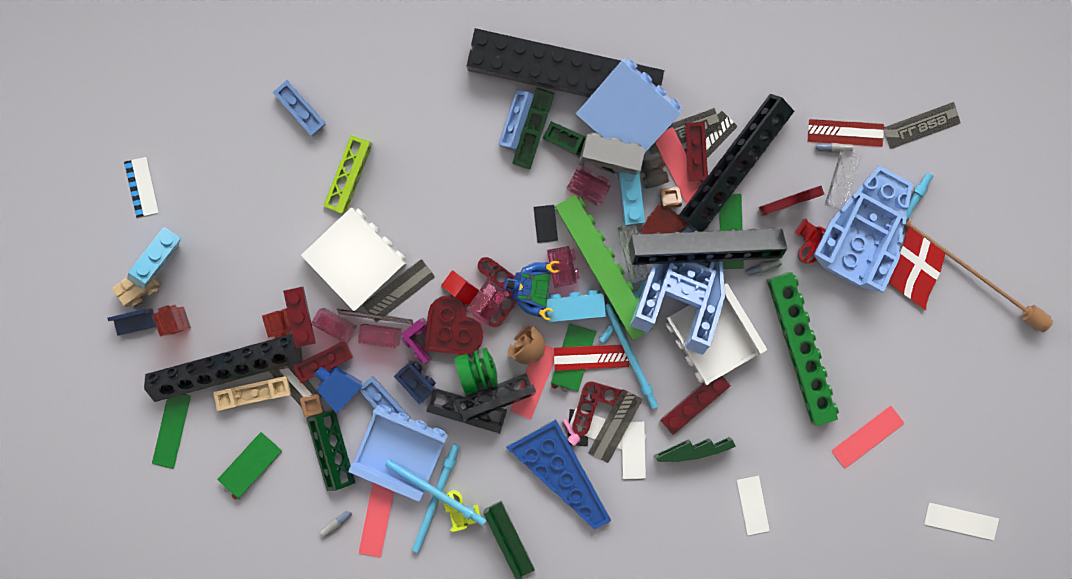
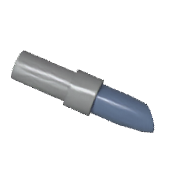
[816,143,853,152]
[745,259,782,275]
[320,511,352,537]

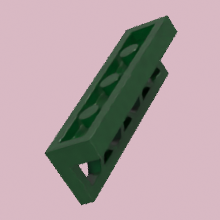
[306,410,355,491]
[483,500,535,579]

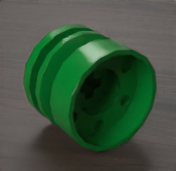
[455,348,498,396]

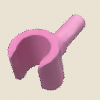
[562,419,581,445]

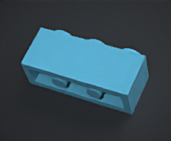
[617,172,645,226]
[127,228,181,290]
[546,290,606,322]

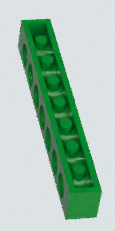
[766,272,839,426]

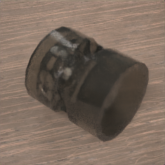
[641,156,670,189]

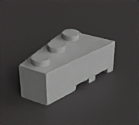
[578,133,645,175]

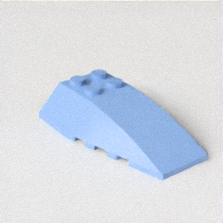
[814,166,913,292]

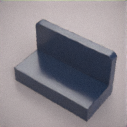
[107,308,157,336]

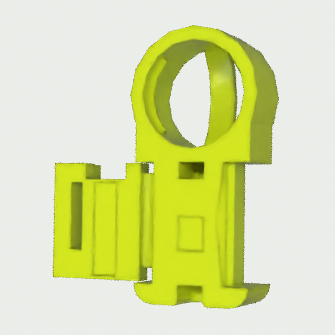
[443,490,481,532]

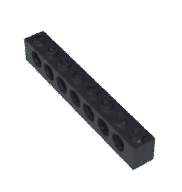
[677,94,794,232]
[144,334,303,402]

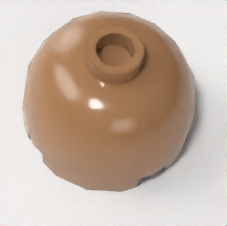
[508,325,545,365]

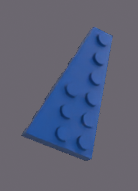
[506,419,611,530]

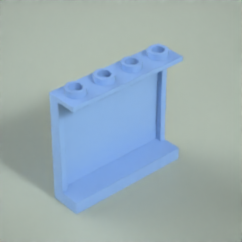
[576,58,682,152]
[349,405,448,502]

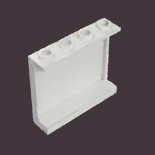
[301,207,407,311]
[665,283,767,385]

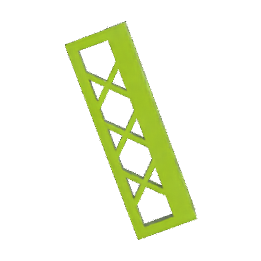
[323,135,373,214]

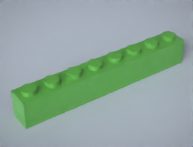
[555,195,653,340]

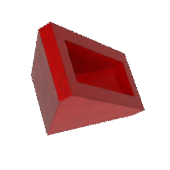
[441,270,483,308]

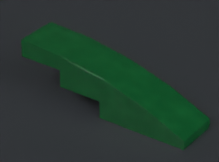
[512,88,555,169]
[543,121,615,174]
[654,437,736,462]

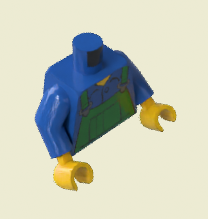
[504,261,560,321]

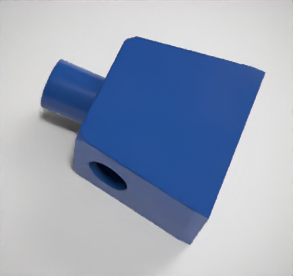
[314,366,362,413]

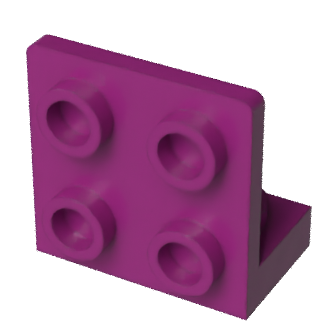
[401,318,432,364]

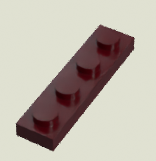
[660,376,731,435]

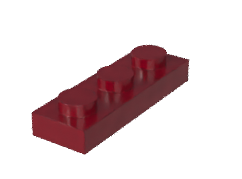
[685,122,708,181]
[283,287,316,348]
[293,341,353,383]

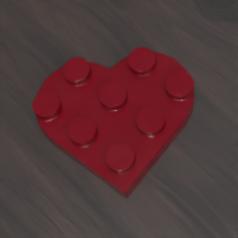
[424,295,484,355]

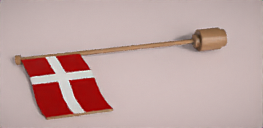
[888,220,1053,332]

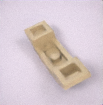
[213,376,291,411]

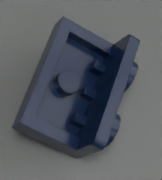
[394,361,437,405]

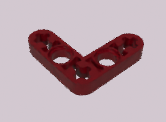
[758,185,825,216]
[477,257,516,328]
[572,381,637,436]

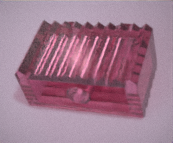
[566,166,611,207]
[547,246,580,288]
[466,278,509,324]
[311,308,357,343]
[358,324,401,349]

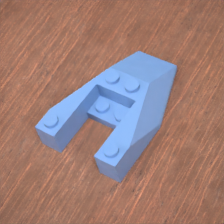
[630,228,725,355]

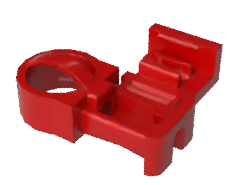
[794,218,826,264]

